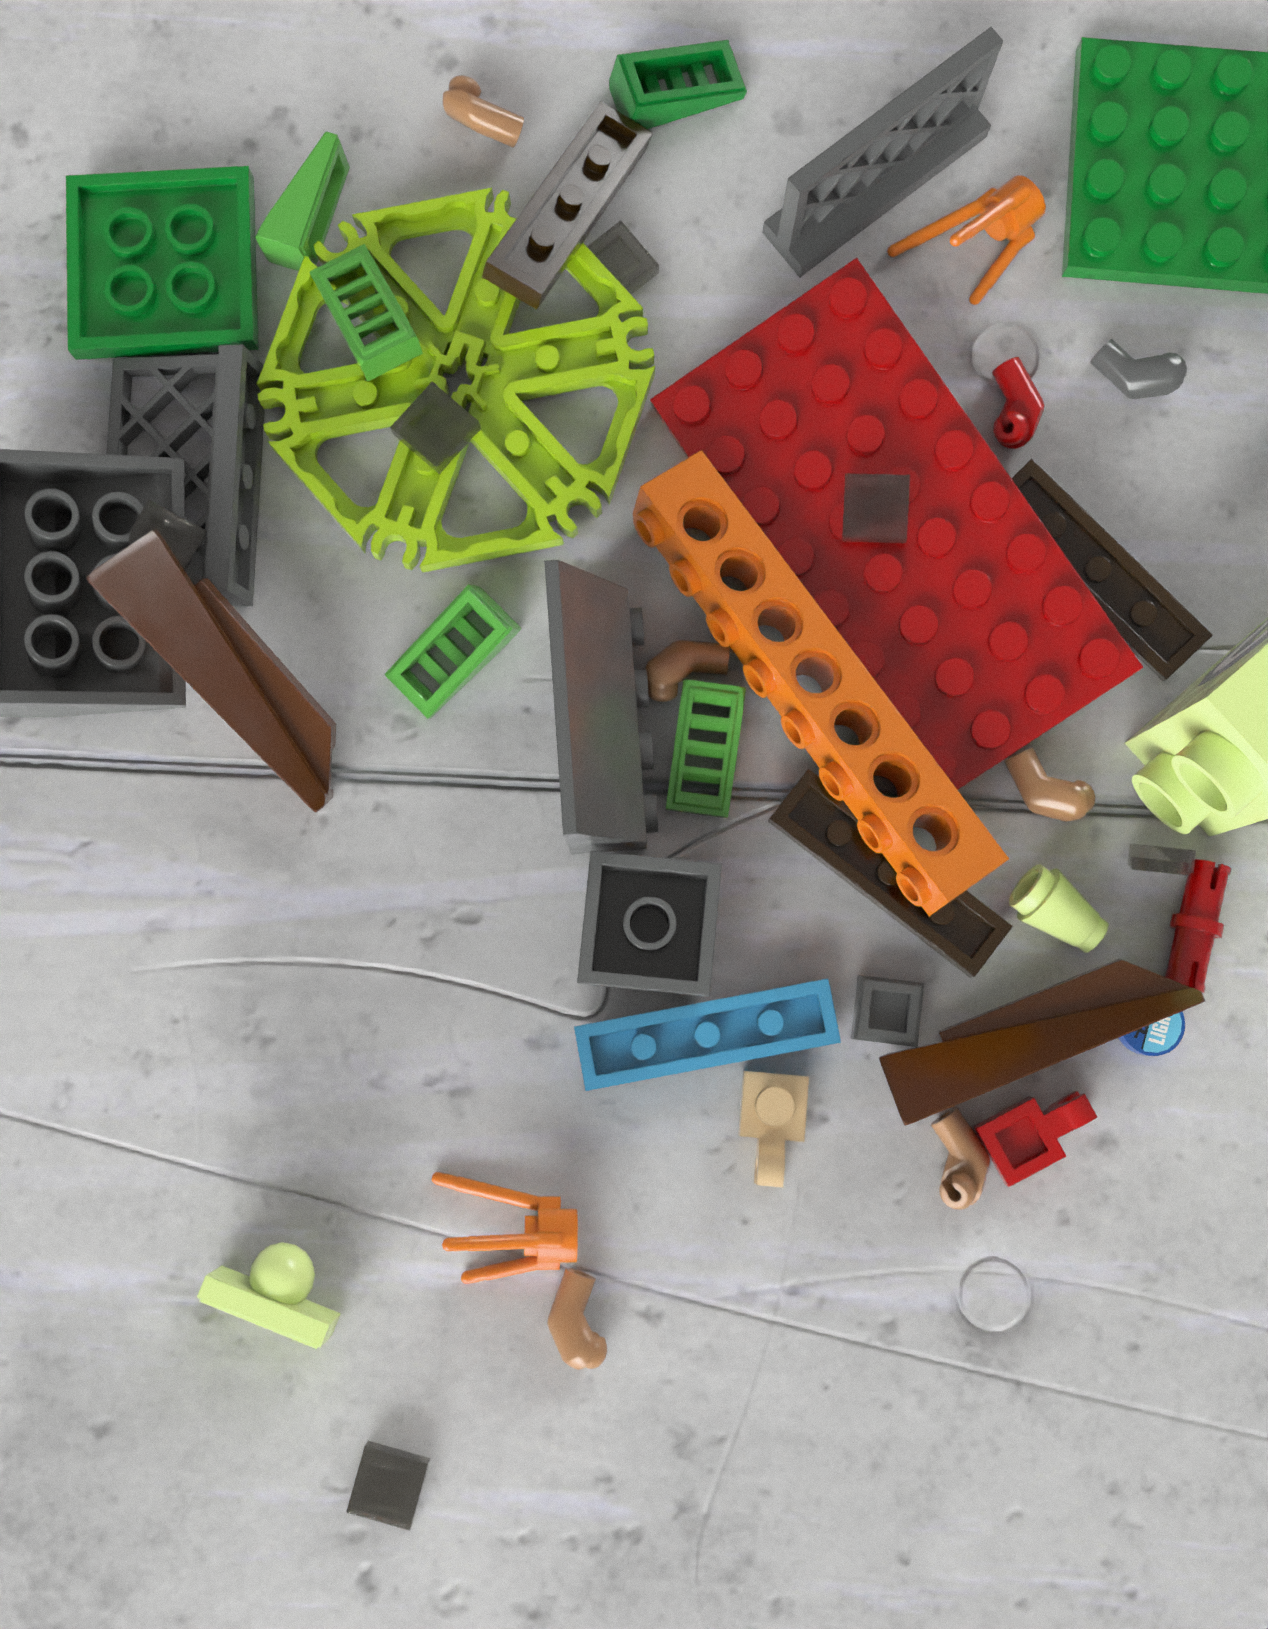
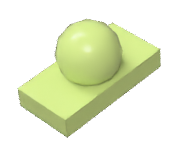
[197,1242,341,1349]

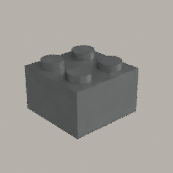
[577,851,722,997]

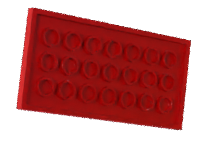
[650,257,1144,790]

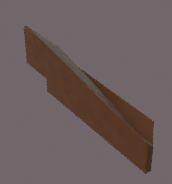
[86,530,336,813]
[879,959,1205,1126]

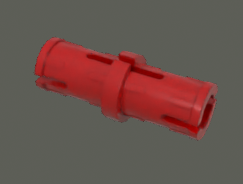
[1164,859,1232,993]

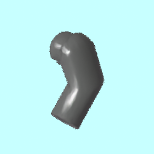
[1090,339,1187,399]

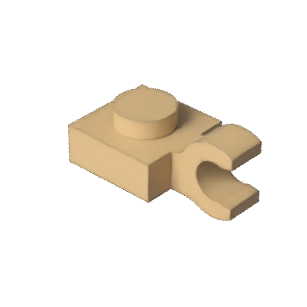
[738,1071,809,1187]

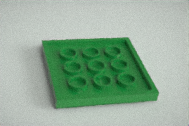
[1062,37,1268,294]

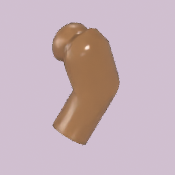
[442,75,524,148]
[645,640,730,702]
[1004,747,1095,822]
[931,1107,990,1210]
[547,1267,607,1370]

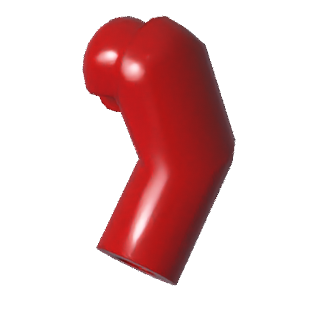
[992,357,1045,449]

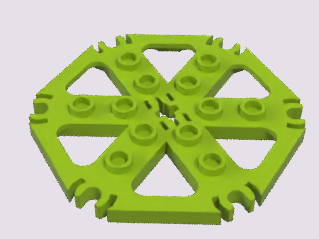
[257,187,655,573]

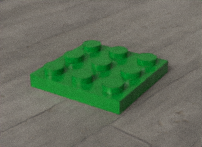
[66,166,259,360]

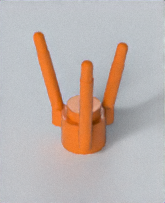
[887,175,1046,305]
[431,1172,578,1284]

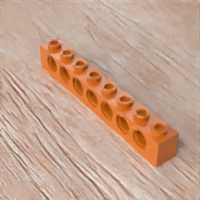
[632,450,1009,917]

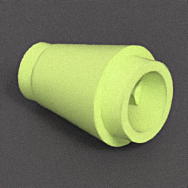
[1009,864,1109,953]

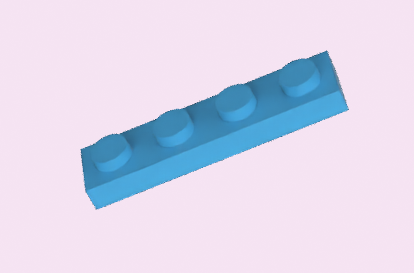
[574,979,841,1091]

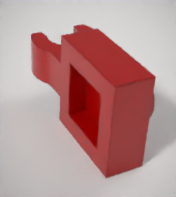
[973,1091,1097,1187]

